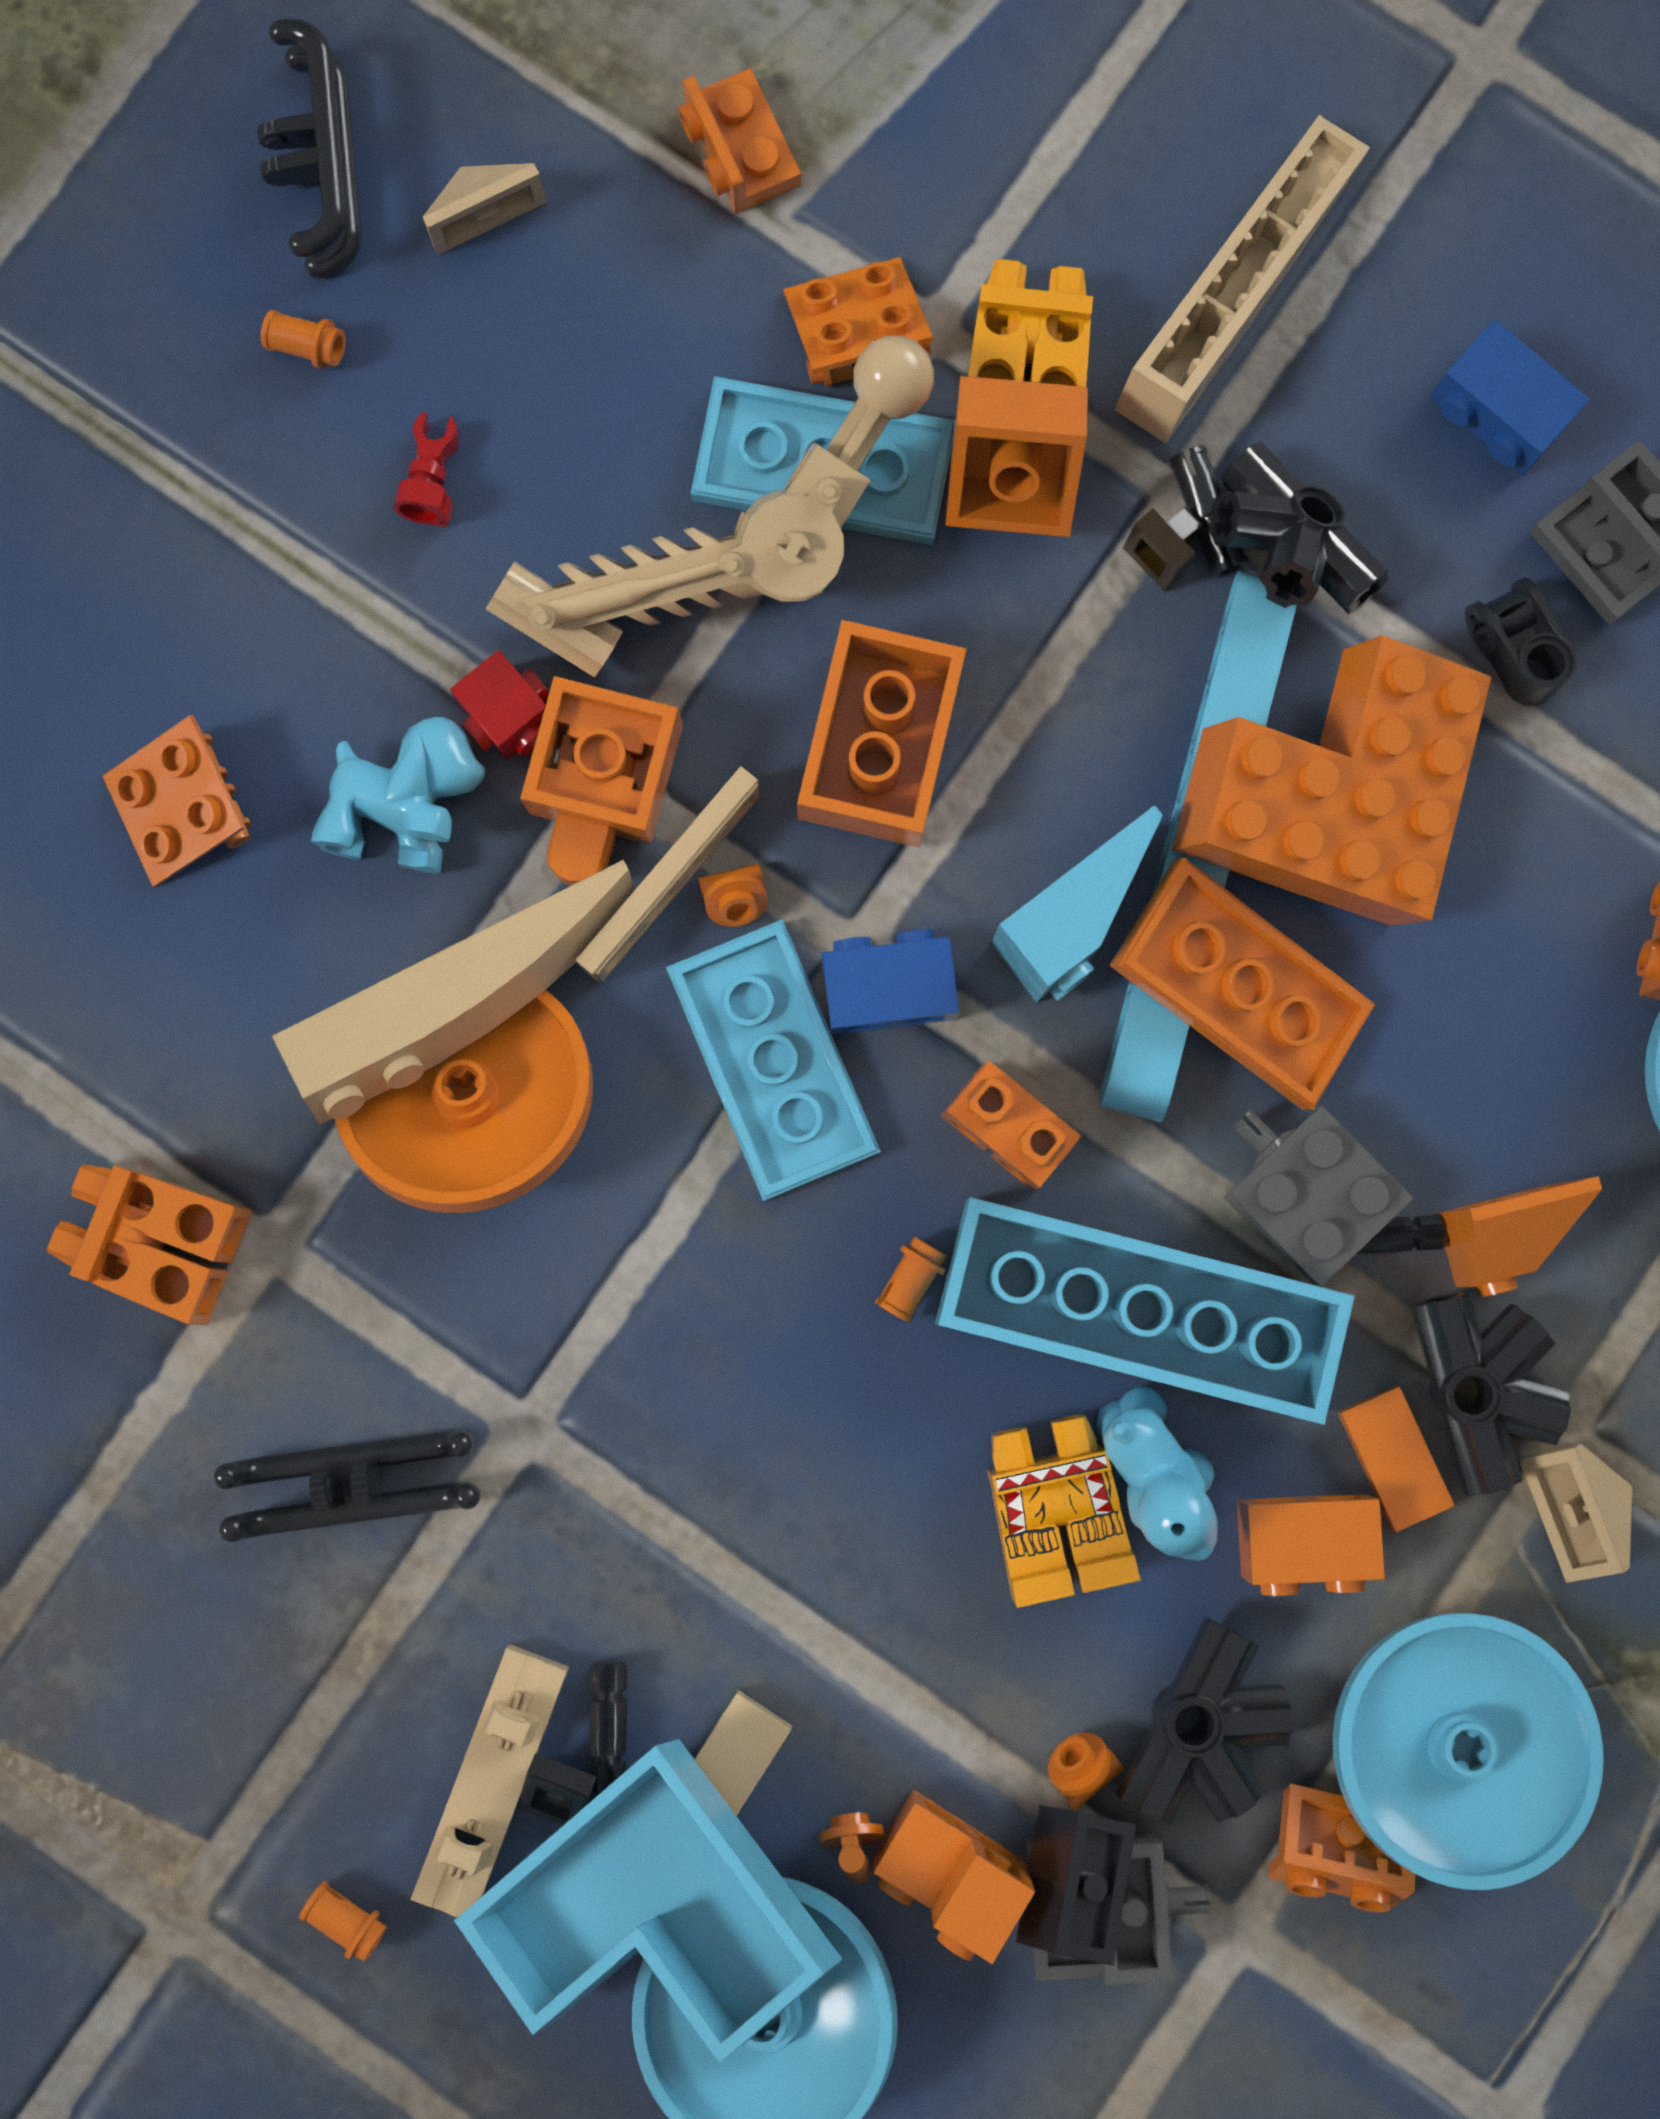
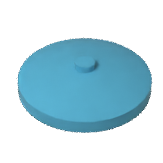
[1333,1613,1604,1890]
[632,1877,898,2119]

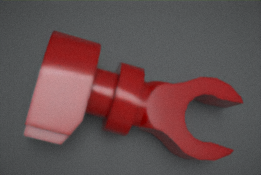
[393,411,459,527]

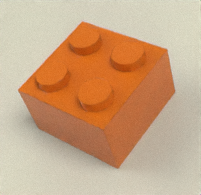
[945,376,1088,537]

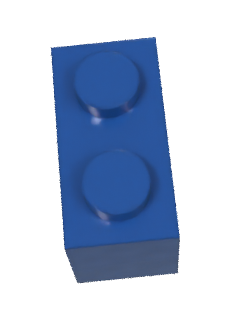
[1430,319,1590,476]
[822,929,959,1036]

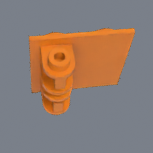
[783,257,934,388]
[102,715,252,887]

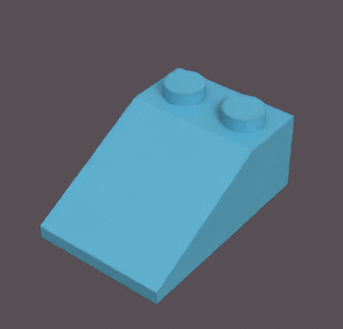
[990,805,1163,1003]

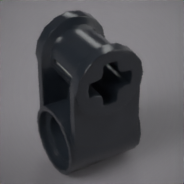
[1465,577,1577,706]

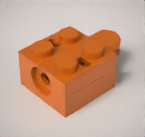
[520,676,683,886]

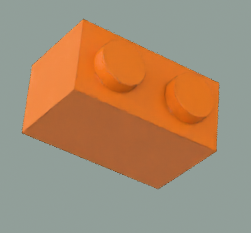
[1237,1494,1385,1596]

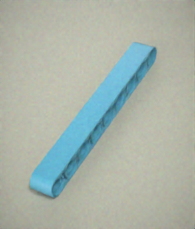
[1099,571,1297,1122]

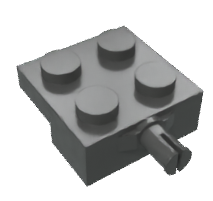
[1529,439,1660,626]
[1223,1105,1414,1287]
[1025,1831,1211,1985]

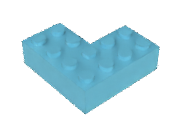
[454,1739,843,2064]

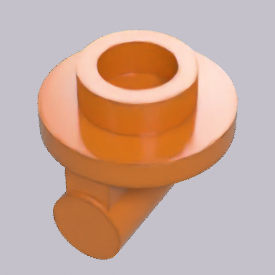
[698,863,768,927]
[1048,1732,1126,1810]
[818,1813,885,1884]

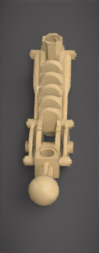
[486,335,934,678]

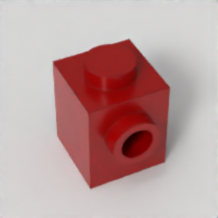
[450,650,549,761]

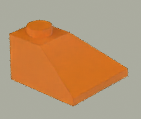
[1435,1176,1602,1297]

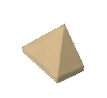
[422,163,547,255]
[1519,1444,1632,1583]

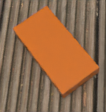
[1337,1386,1455,1533]

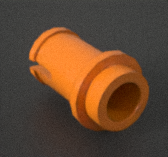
[261,309,346,369]
[875,1236,948,1323]
[298,1881,388,1962]

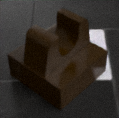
[1123,507,1203,592]

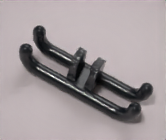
[257,19,362,279]
[213,1430,481,1542]

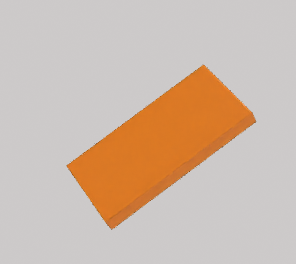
[1109,857,1375,1110]

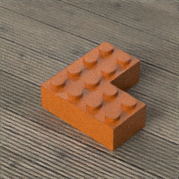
[1172,635,1491,926]

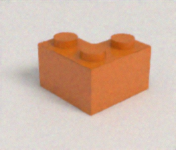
[872,1789,1035,1964]

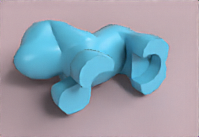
[311,717,485,874]
[1096,1386,1218,1561]

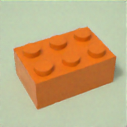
[797,620,967,848]

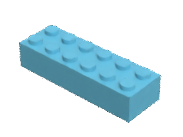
[935,1197,1355,1425]

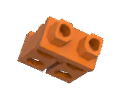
[940,1060,1082,1193]
[47,1164,253,1325]

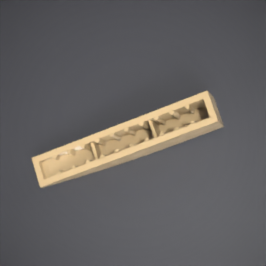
[1114,115,1370,443]
[272,860,635,1124]

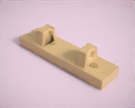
[410,1644,570,1918]

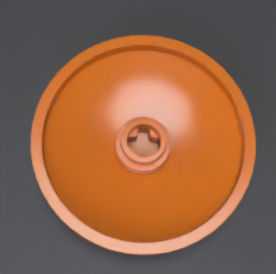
[335,990,593,1213]

